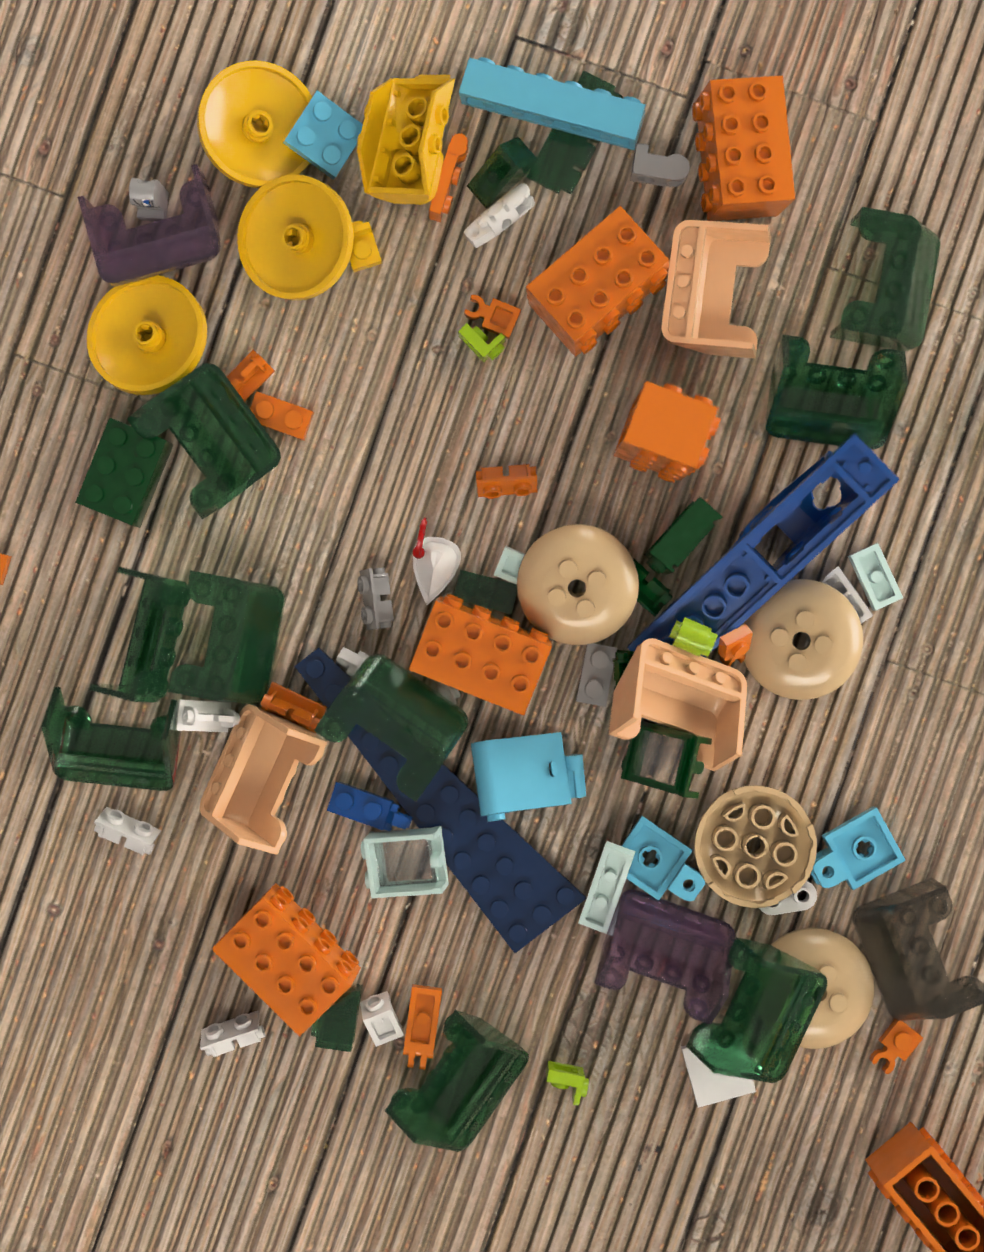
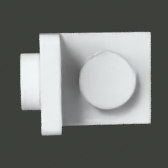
[360,991,404,1047]

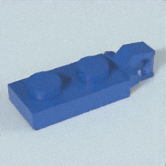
[327,781,413,831]

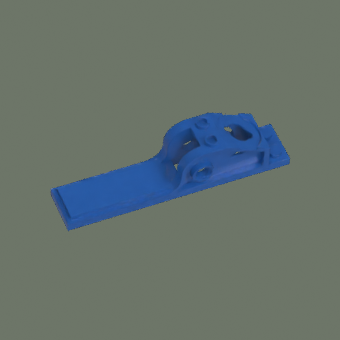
[627,433,900,657]

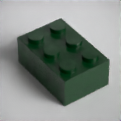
[75,417,174,528]

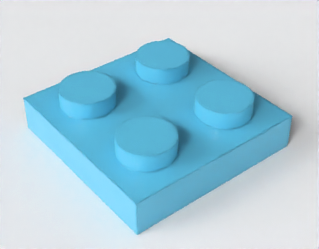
[283,91,363,180]

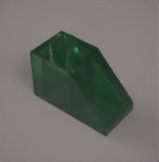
[467,137,538,209]
[311,984,363,1052]

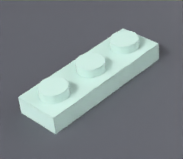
[578,841,635,934]

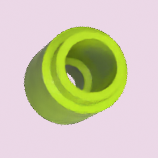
[669,617,718,657]

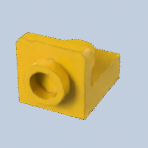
[350,221,382,272]

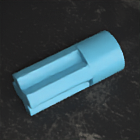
[565,754,586,798]

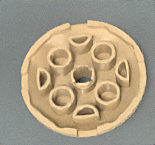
[517,524,639,645]
[742,579,863,700]
[694,785,817,908]
[753,928,874,1049]

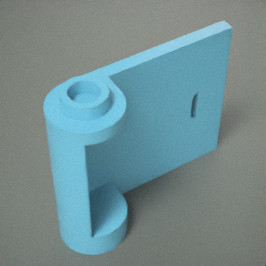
[471,732,572,822]

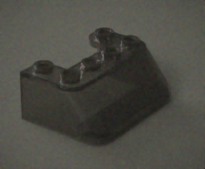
[852,878,984,1021]

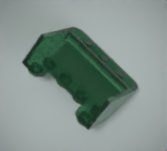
[830,207,940,351]
[766,335,909,450]
[127,363,281,519]
[89,566,191,702]
[168,570,285,704]
[314,654,468,802]
[686,937,828,1083]
[385,1010,529,1152]

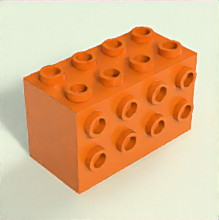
[692,75,795,221]
[526,206,670,357]
[613,381,721,483]
[409,593,552,716]
[212,883,361,1037]
[865,1122,984,1252]

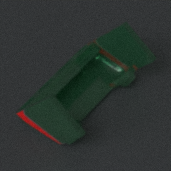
[41,687,181,791]

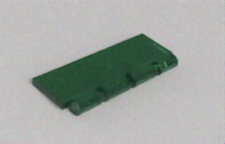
[527,71,623,194]

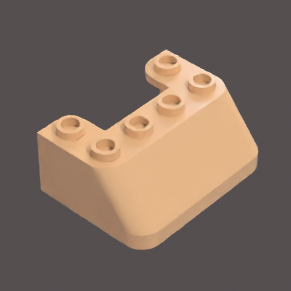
[661,220,771,359]
[609,638,747,771]
[200,704,327,855]

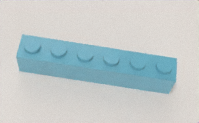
[459,57,646,151]

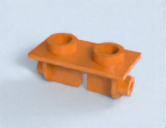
[211,349,275,413]
[476,464,538,499]
[260,682,327,733]

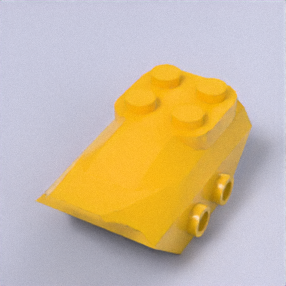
[357,74,455,205]

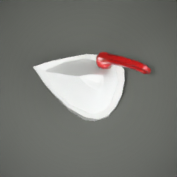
[413,517,461,605]

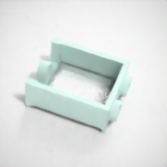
[361,826,449,899]

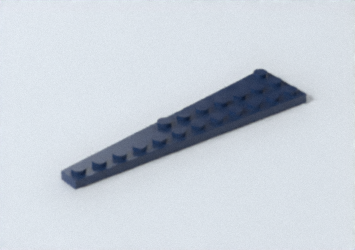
[295,648,587,953]

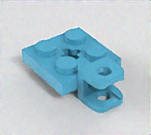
[810,806,906,890]
[621,815,705,902]

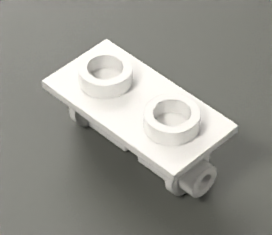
[175,699,240,732]
[94,807,162,855]
[200,1011,265,1057]

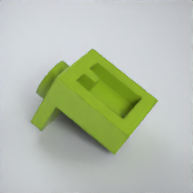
[458,323,506,363]
[546,1061,589,1106]

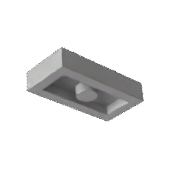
[576,643,617,707]

